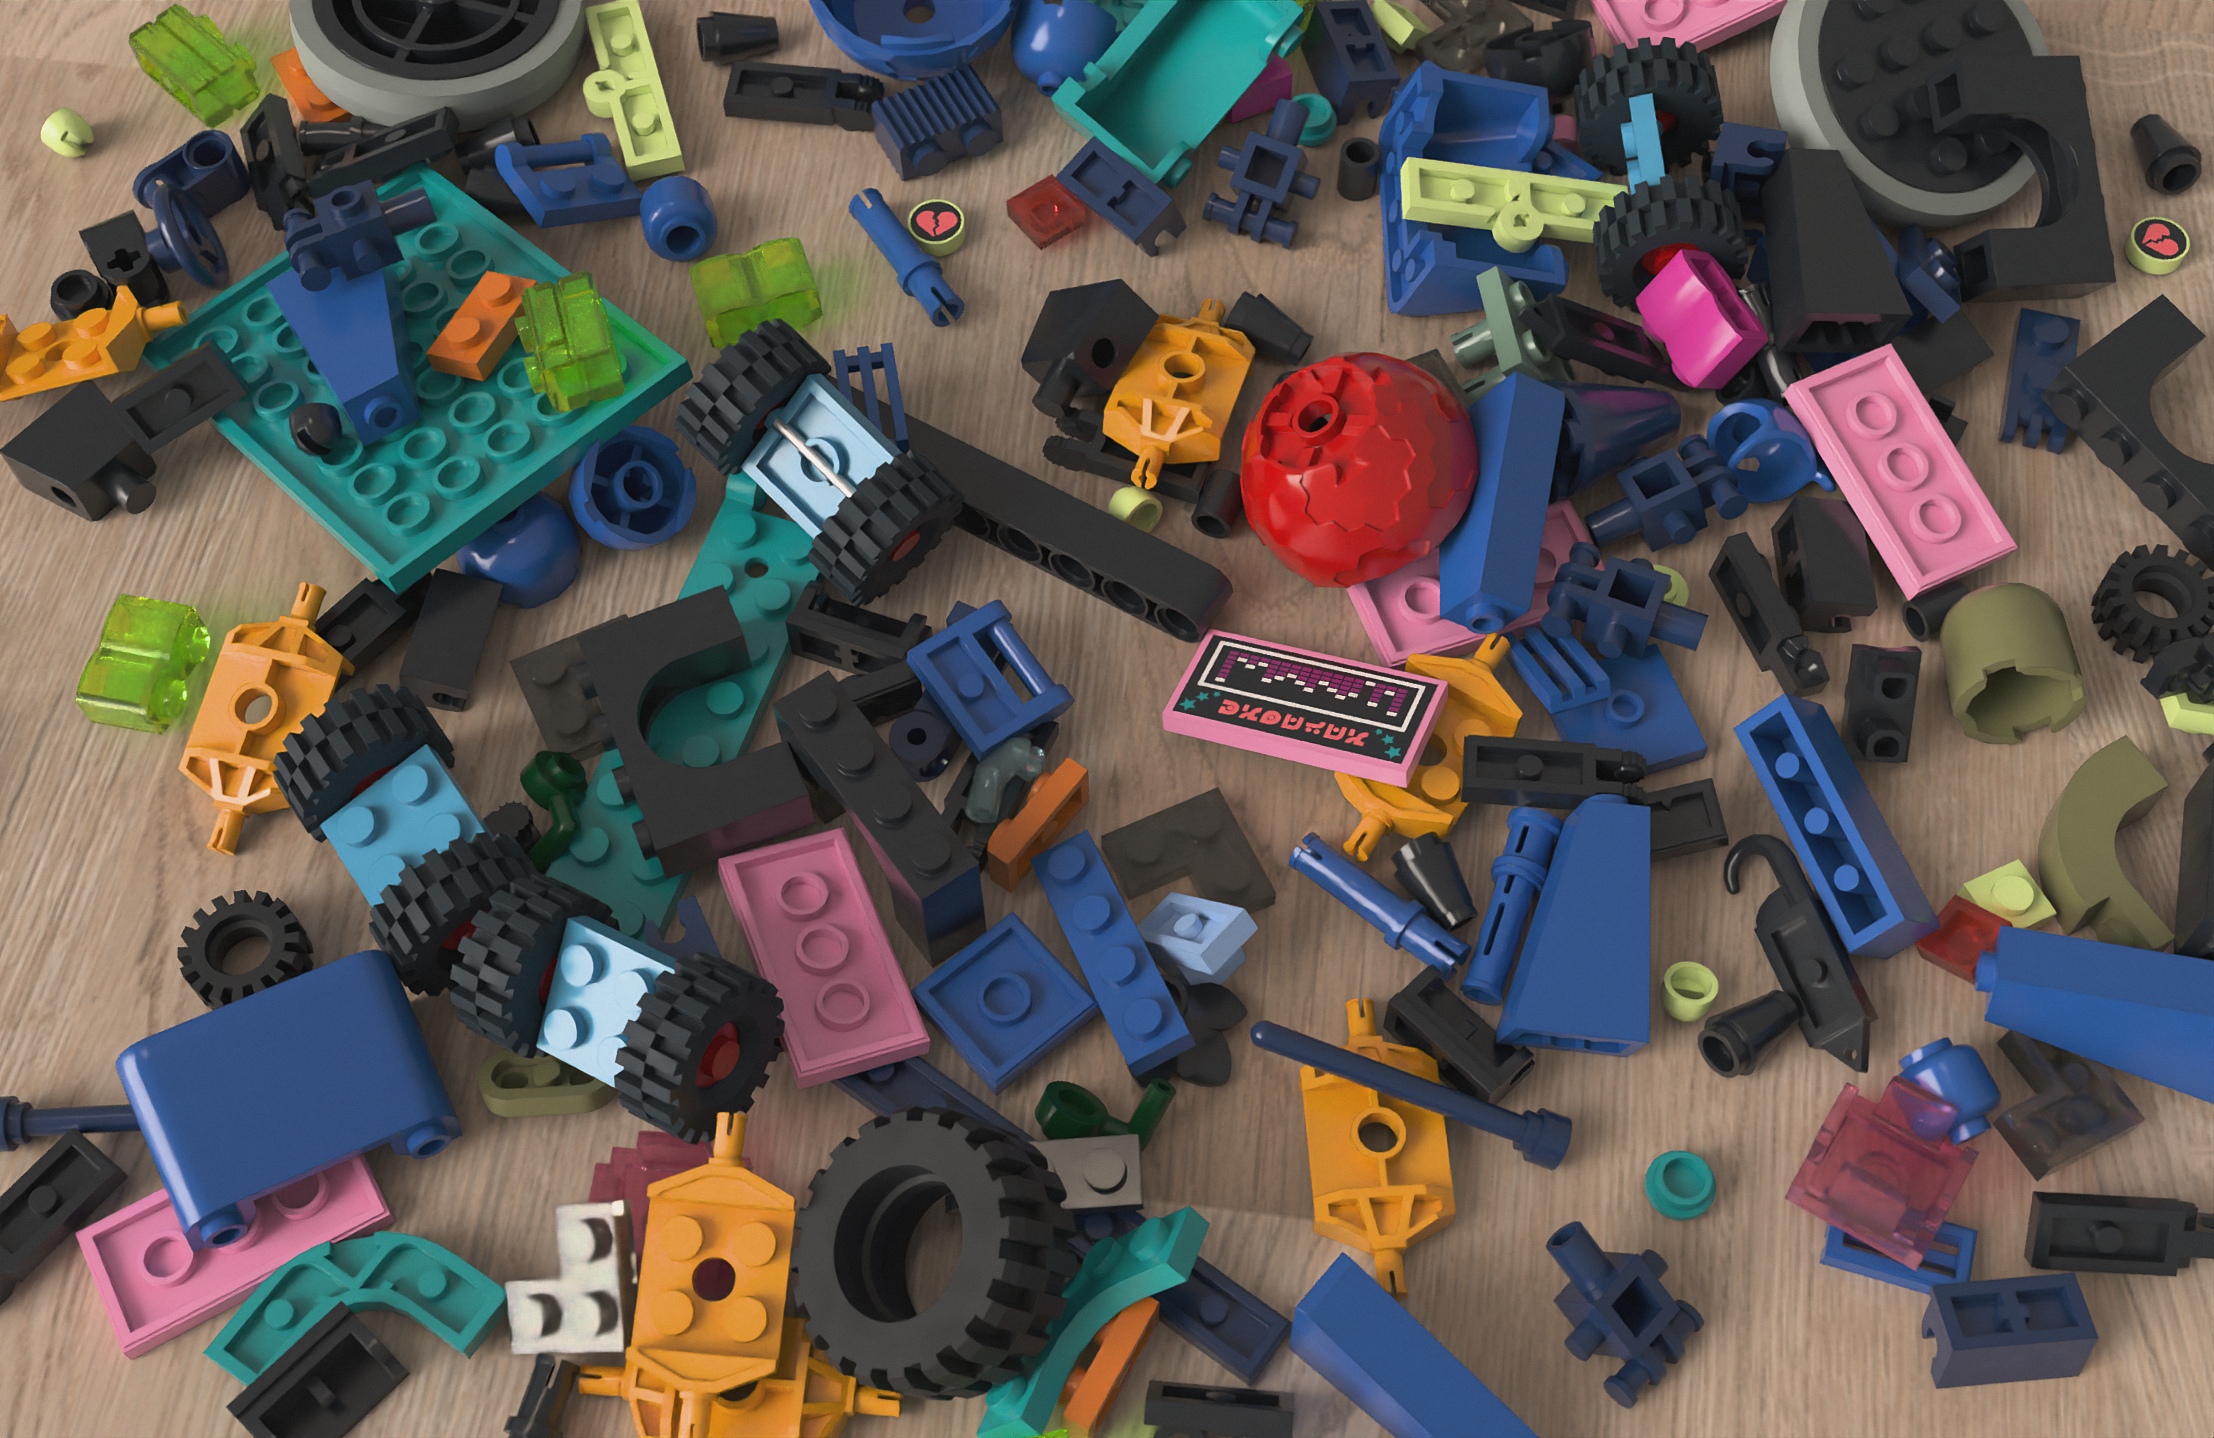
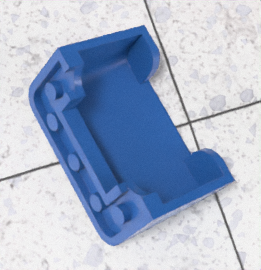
[1378,65,1569,317]
[116,949,463,1253]

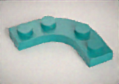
[976,1206,1210,1438]
[203,1232,515,1387]

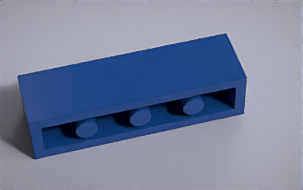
[1733,693,1942,960]

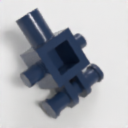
[1203,99,1321,250]
[283,179,438,292]
[1584,434,1749,553]
[1540,542,1709,660]
[1546,1221,1704,1409]

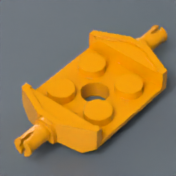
[0,285,189,403]
[1103,298,1256,489]
[178,582,355,856]
[1334,633,1523,862]
[1298,998,1456,1300]
[626,1113,797,1438]
[578,1317,903,1438]

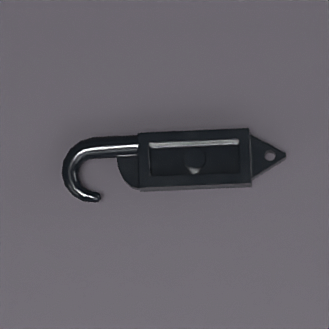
[1516,293,1701,393]
[1723,834,1879,1073]

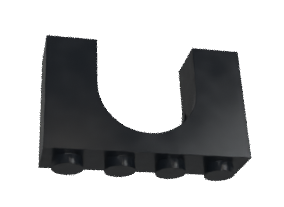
[1926,56,2116,304]
[2040,294,2214,572]
[573,584,816,879]
[772,670,987,968]

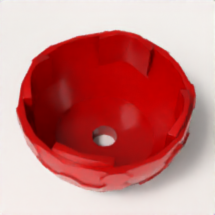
[1240,352,1480,588]

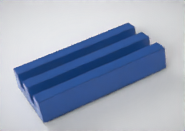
[833,342,910,452]
[1500,624,1611,715]
[1819,1190,1978,1295]

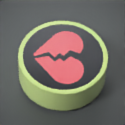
[908,199,965,257]
[2125,217,2190,275]

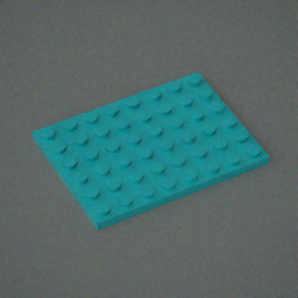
[141,161,694,595]

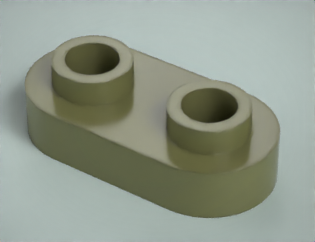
[477,1049,618,1117]

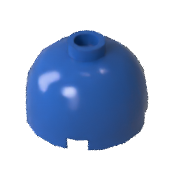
[1010,0,1122,97]
[569,425,696,552]
[456,490,582,609]

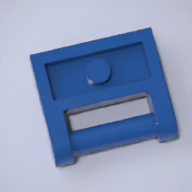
[495,132,643,229]
[906,600,1075,762]

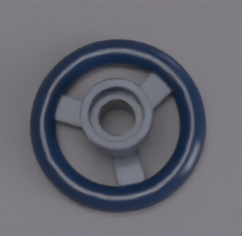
[145,183,230,291]

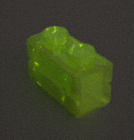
[128,3,260,129]
[515,270,626,413]

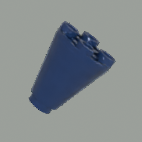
[1540,380,1681,504]

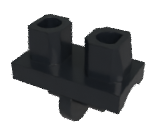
[1840,644,1922,763]

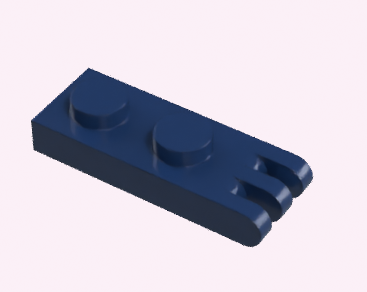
[1898,222,1961,324]
[1998,307,2080,454]

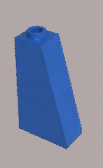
[265,265,421,446]
[1439,371,1565,635]
[1496,794,1651,1058]
[1974,925,2214,1104]
[1288,1252,1540,1438]

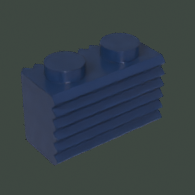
[871,64,1003,181]

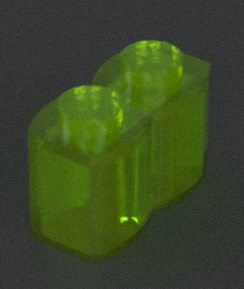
[688,238,823,348]
[75,594,210,735]

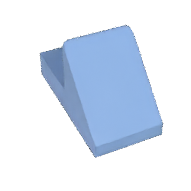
[1137,891,1259,986]

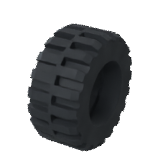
[791,1106,1077,1401]

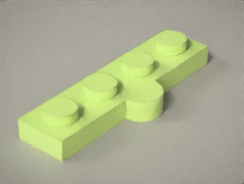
[583,0,685,182]
[1400,157,1628,253]

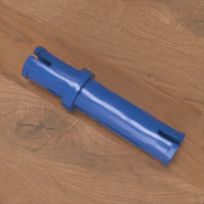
[849,188,965,327]
[1289,832,1472,981]

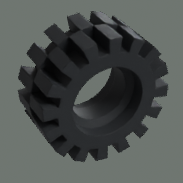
[2091,544,2214,664]
[177,890,314,1010]

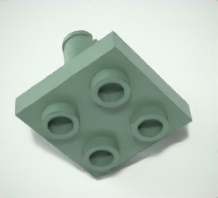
[1450,265,1578,406]

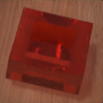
[1006,174,1086,250]
[1915,895,2013,985]

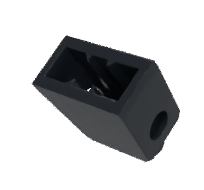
[1021,278,1159,418]
[0,379,157,522]

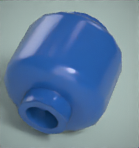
[640,176,717,262]
[1894,1037,2002,1147]

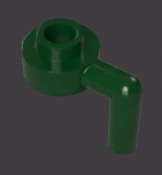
[520,750,588,875]
[1034,1078,1176,1153]

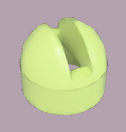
[41,107,94,158]
[1108,486,1162,533]
[1660,961,1719,1022]

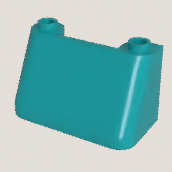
[1051,0,1305,191]

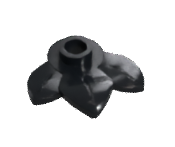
[1125,974,1247,1091]

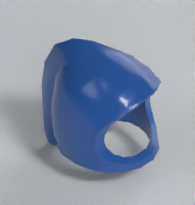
[1706,398,1836,504]

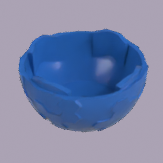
[809,0,1020,82]

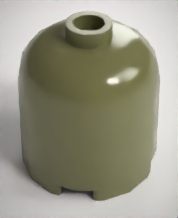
[1940,582,2087,745]

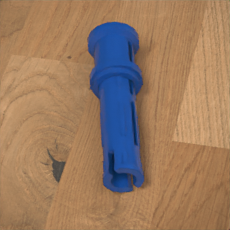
[1460,807,1564,1006]

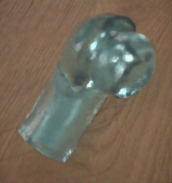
[965,737,1046,823]

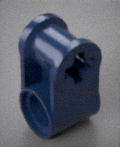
[132,129,252,219]

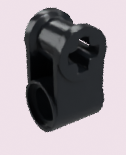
[78,209,170,309]

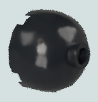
[1482,19,1596,115]

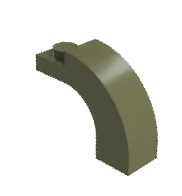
[2038,735,2175,952]

